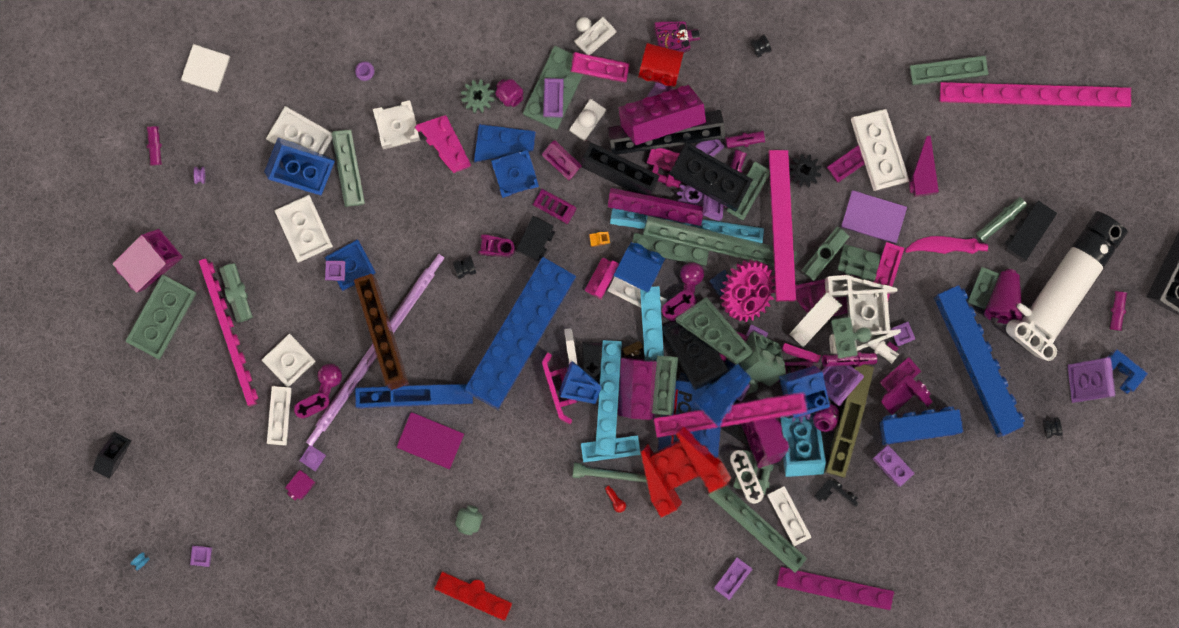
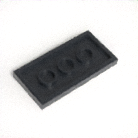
[669,142,753,212]
[662,320,729,390]

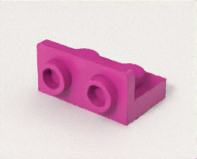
[585,258,619,300]

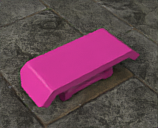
[542,353,577,425]

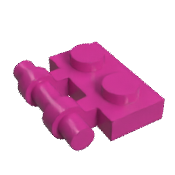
[647,148,681,188]

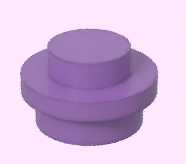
[355,62,374,81]

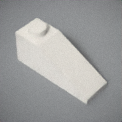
[789,292,842,347]

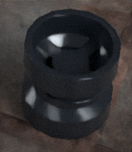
[453,255,477,279]

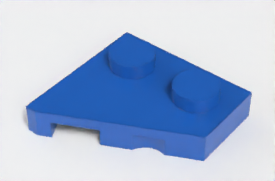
[558,361,602,404]

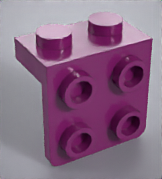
[881,374,933,415]

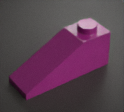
[909,136,939,197]

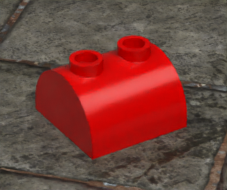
[638,43,684,87]

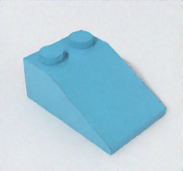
[780,413,826,477]

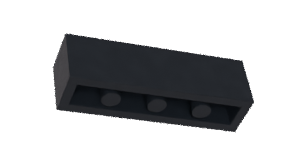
[581,143,660,196]

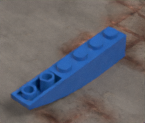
[355,384,473,409]

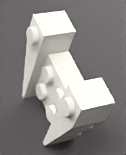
[825,275,901,355]

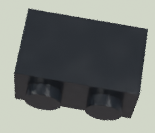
[516,216,555,262]

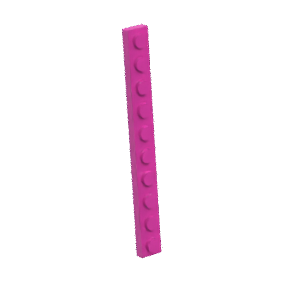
[940,82,1131,108]

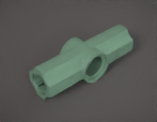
[801,227,850,281]
[219,263,253,323]

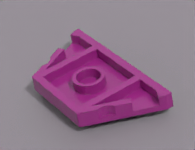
[795,274,859,317]

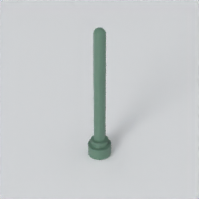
[572,462,647,482]

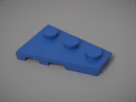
[474,124,536,163]
[694,364,751,428]

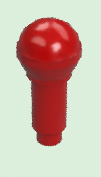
[605,486,626,513]

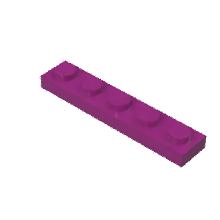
[608,188,703,226]

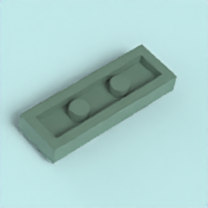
[727,162,769,221]
[652,356,678,415]

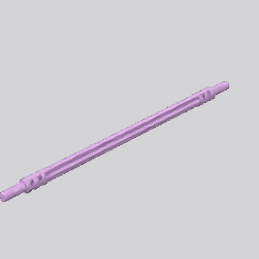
[306,254,444,446]

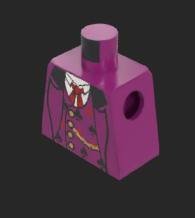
[654,22,700,53]

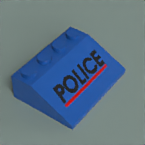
[658,381,721,457]

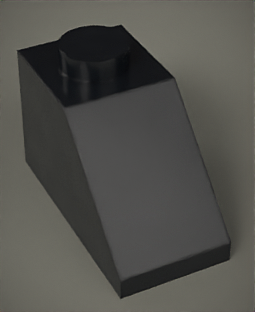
[93,432,132,479]

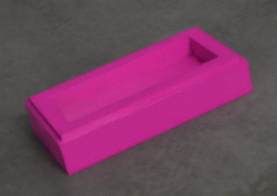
[781,343,821,364]

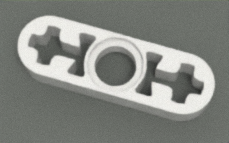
[730,450,763,504]

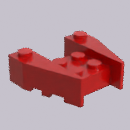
[641,426,731,518]

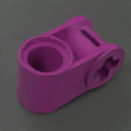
[478,234,516,258]

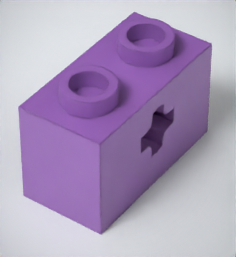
[872,445,915,487]

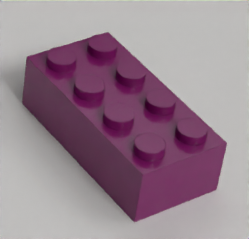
[618,85,706,145]

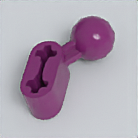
[662,262,704,321]
[294,363,342,418]

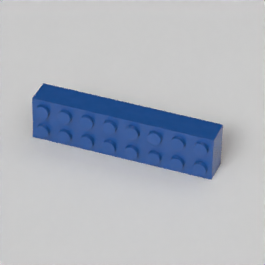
[465,257,576,410]
[934,285,1025,438]

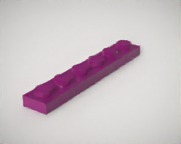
[776,567,894,610]

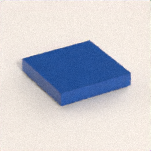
[324,239,376,291]

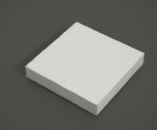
[181,44,230,93]
[262,333,316,387]

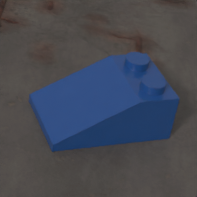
[264,138,335,195]

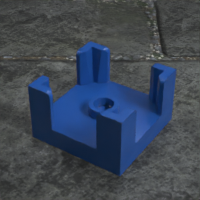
[491,149,539,198]
[1107,349,1148,394]

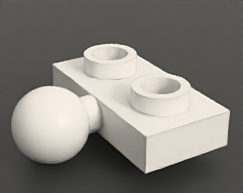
[574,17,616,55]

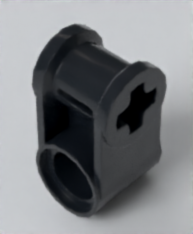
[583,341,602,379]

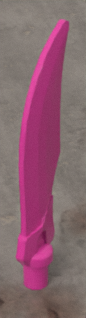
[905,236,988,254]

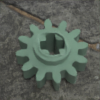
[461,80,495,114]

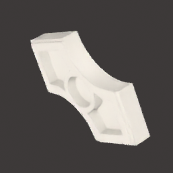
[564,328,577,364]

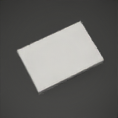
[266,106,332,155]
[274,195,333,263]

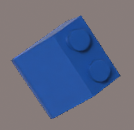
[614,242,666,292]

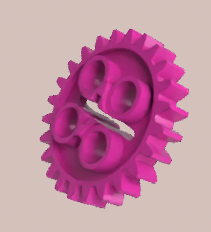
[720,259,775,322]

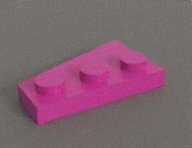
[414,115,471,173]

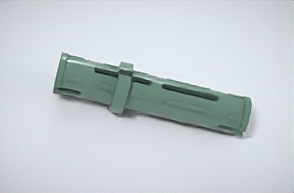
[975,197,1027,243]

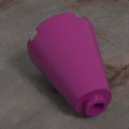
[984,269,1023,324]

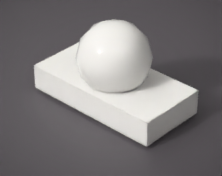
[569,99,606,141]

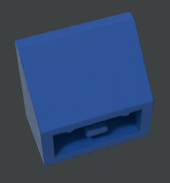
[779,366,830,418]

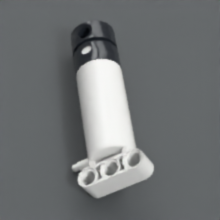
[1006,211,1128,361]

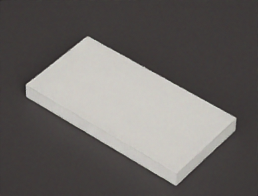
[851,109,909,191]

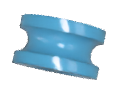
[130,552,150,571]

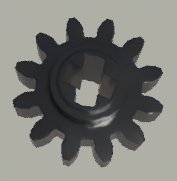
[789,154,822,188]

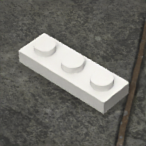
[608,277,667,312]
[267,386,292,446]
[767,486,811,546]

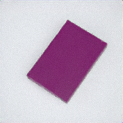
[396,412,465,470]

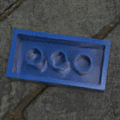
[879,407,963,445]

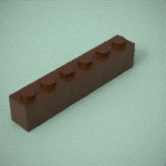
[354,273,409,390]

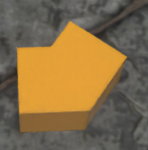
[589,232,610,247]

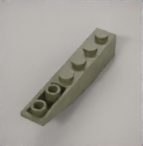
[824,365,874,478]

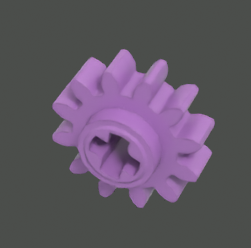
[677,184,704,206]

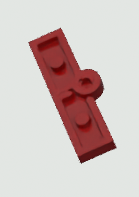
[434,572,513,621]

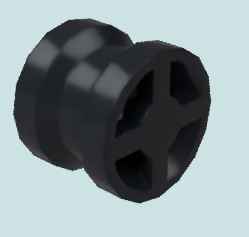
[750,34,772,58]
[1042,417,1063,439]

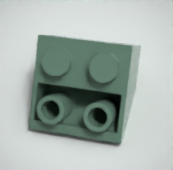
[741,331,786,386]

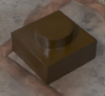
[622,341,643,358]

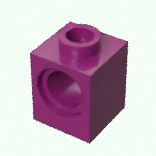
[285,470,316,501]

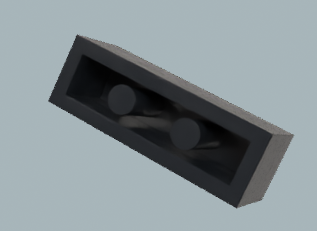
[1005,200,1057,262]

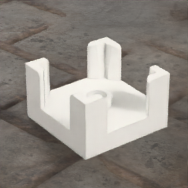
[373,100,420,149]

